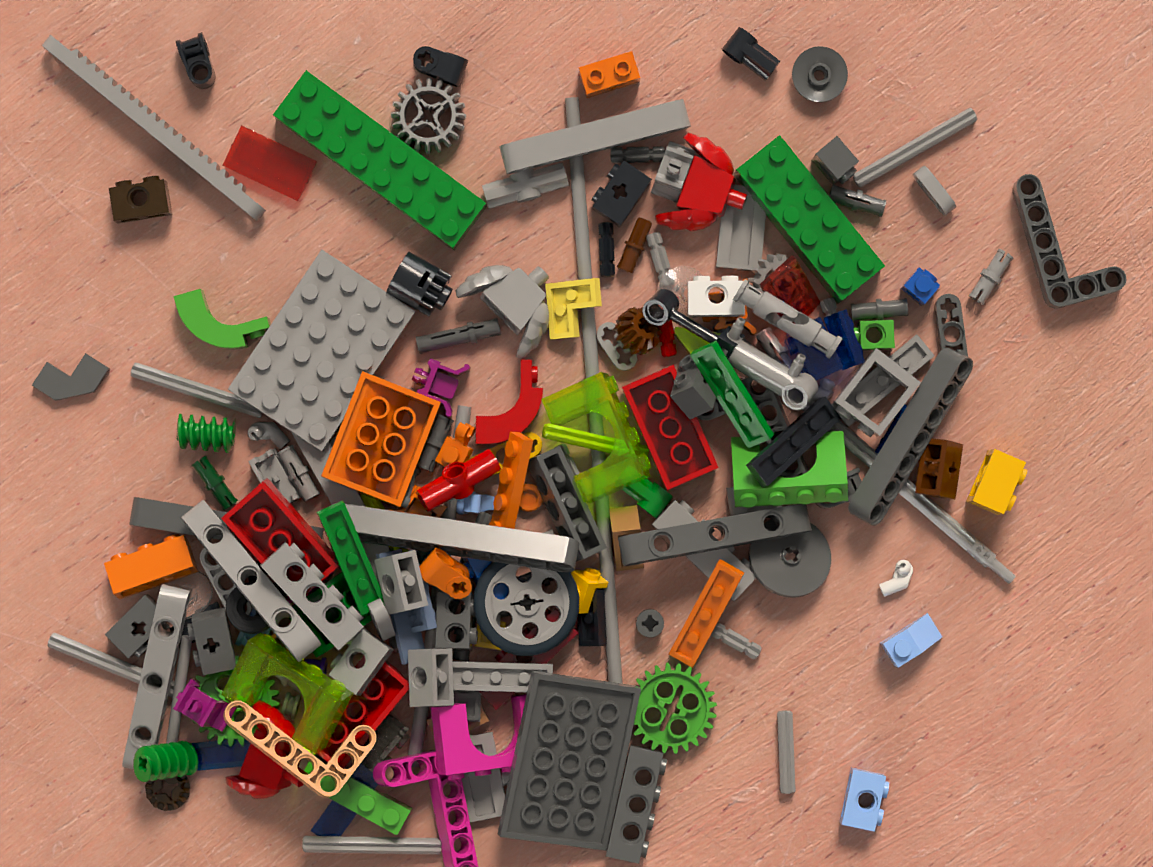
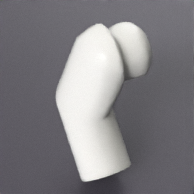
[879,560,913,597]

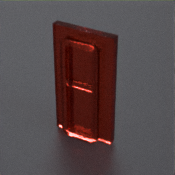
[222,125,317,202]
[759,255,820,324]

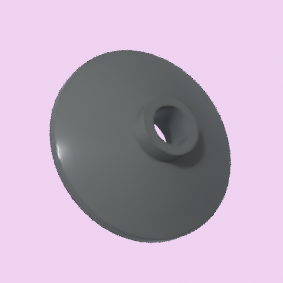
[792,46,848,102]

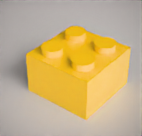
[966,449,1027,515]

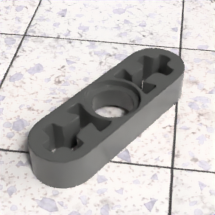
[935,294,968,357]

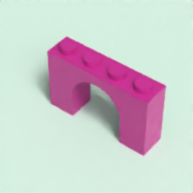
[431,694,527,780]

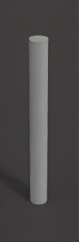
[166,635,192,743]

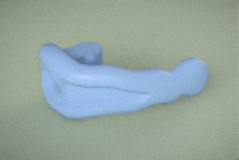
[456,491,495,515]

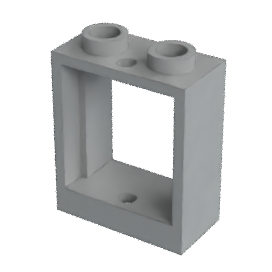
[833,348,921,437]

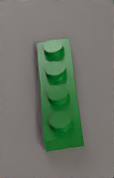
[690,341,774,448]
[317,500,385,615]

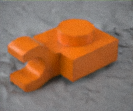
[435,422,476,467]

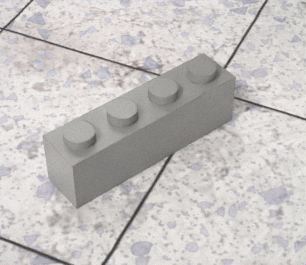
[652,500,756,601]

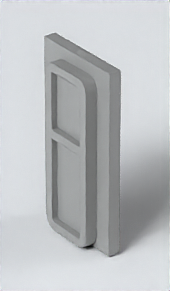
[716,185,766,271]
[462,732,505,822]

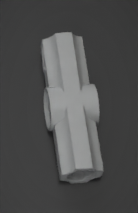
[482,162,569,209]

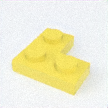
[545,278,602,340]

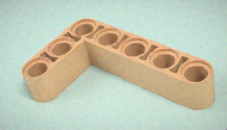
[223,701,376,798]

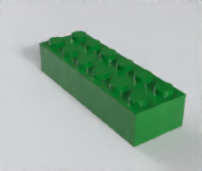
[733,135,885,304]

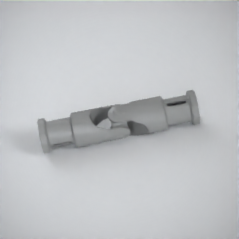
[732,279,842,359]

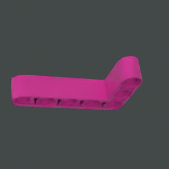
[373,750,478,867]

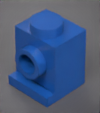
[901,267,940,306]

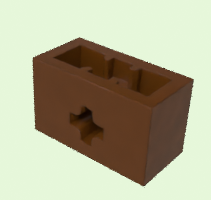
[915,438,963,500]

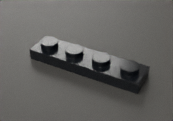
[746,396,841,487]

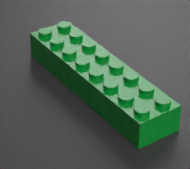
[273,70,487,251]

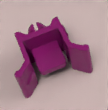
[412,358,471,418]
[173,679,237,732]

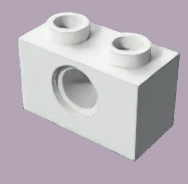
[687,276,745,317]

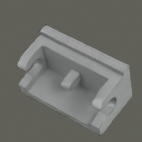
[248,448,302,504]

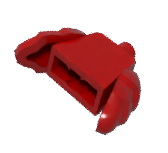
[655,132,747,231]
[225,700,308,799]

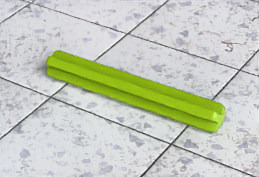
[542,423,649,461]

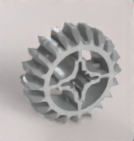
[391,78,466,154]

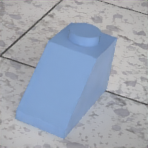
[880,613,942,668]

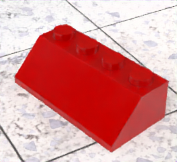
[298,656,409,769]

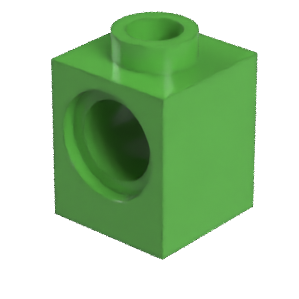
[853,320,895,351]

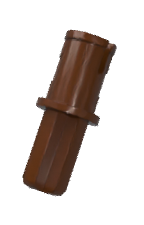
[617,217,652,274]

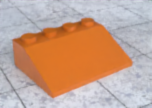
[321,371,441,508]

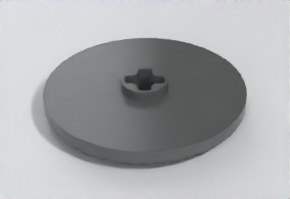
[749,519,831,598]

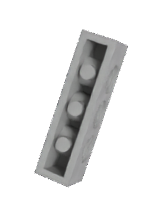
[260,542,364,650]

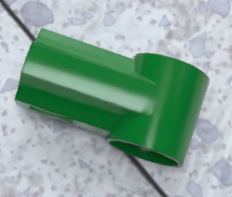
[615,465,673,519]

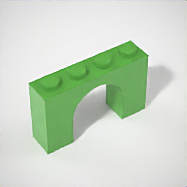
[731,431,848,508]

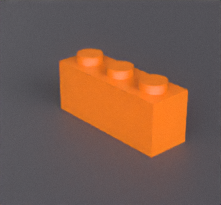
[104,534,199,600]

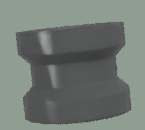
[636,609,664,637]

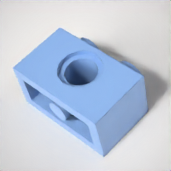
[839,767,890,832]

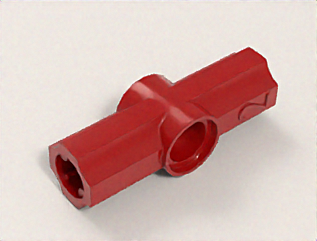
[416,449,501,512]

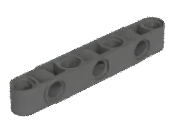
[618,504,812,566]

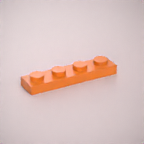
[489,432,533,529]
[669,559,744,668]

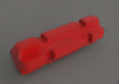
[658,305,677,357]

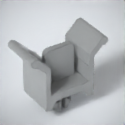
[651,141,695,203]

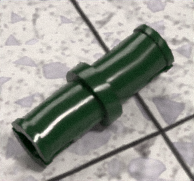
[191,455,238,511]

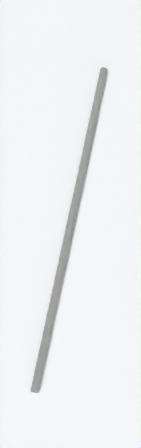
[565,97,623,684]

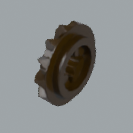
[145,775,190,811]

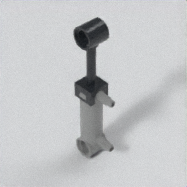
[642,289,818,410]

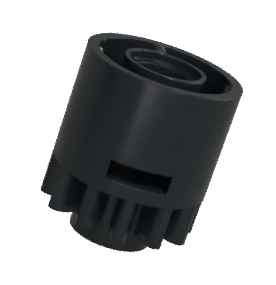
[386,252,453,317]

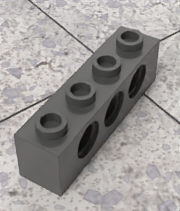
[528,446,607,562]
[606,744,667,864]

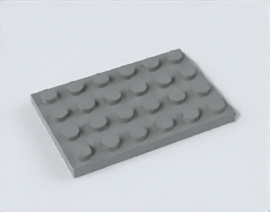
[228,250,415,452]

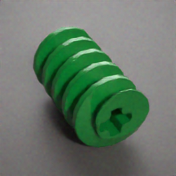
[177,414,236,453]
[133,741,198,782]

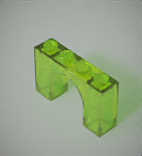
[541,372,651,503]
[221,632,353,755]

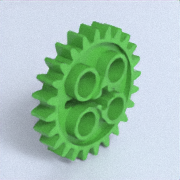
[192,656,280,748]
[634,662,717,754]

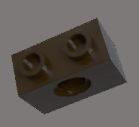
[108,176,173,224]

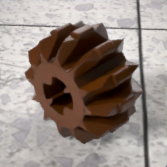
[613,307,663,355]

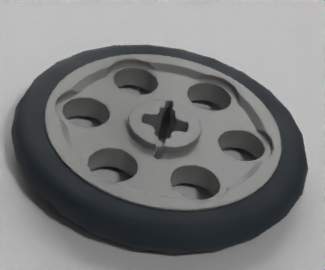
[474,562,579,656]

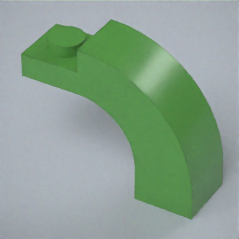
[173,289,271,349]

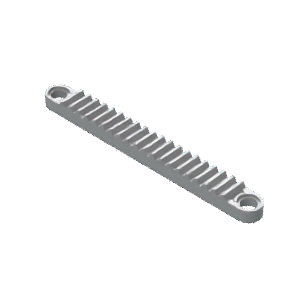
[42,35,266,221]

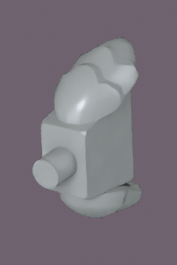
[455,265,549,359]

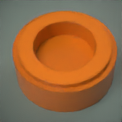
[519,484,543,512]

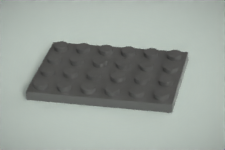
[497,671,641,851]

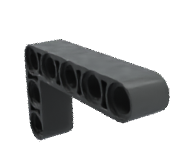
[1013,174,1127,309]
[697,376,809,478]

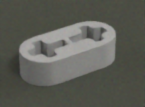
[913,166,956,216]
[597,322,637,371]
[367,598,395,642]

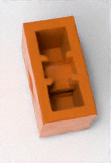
[579,51,640,98]

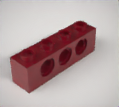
[479,608,578,710]

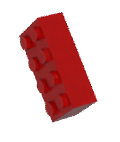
[622,364,719,491]
[221,478,339,594]

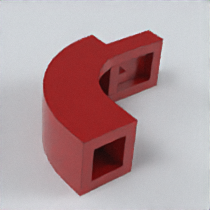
[476,360,543,445]

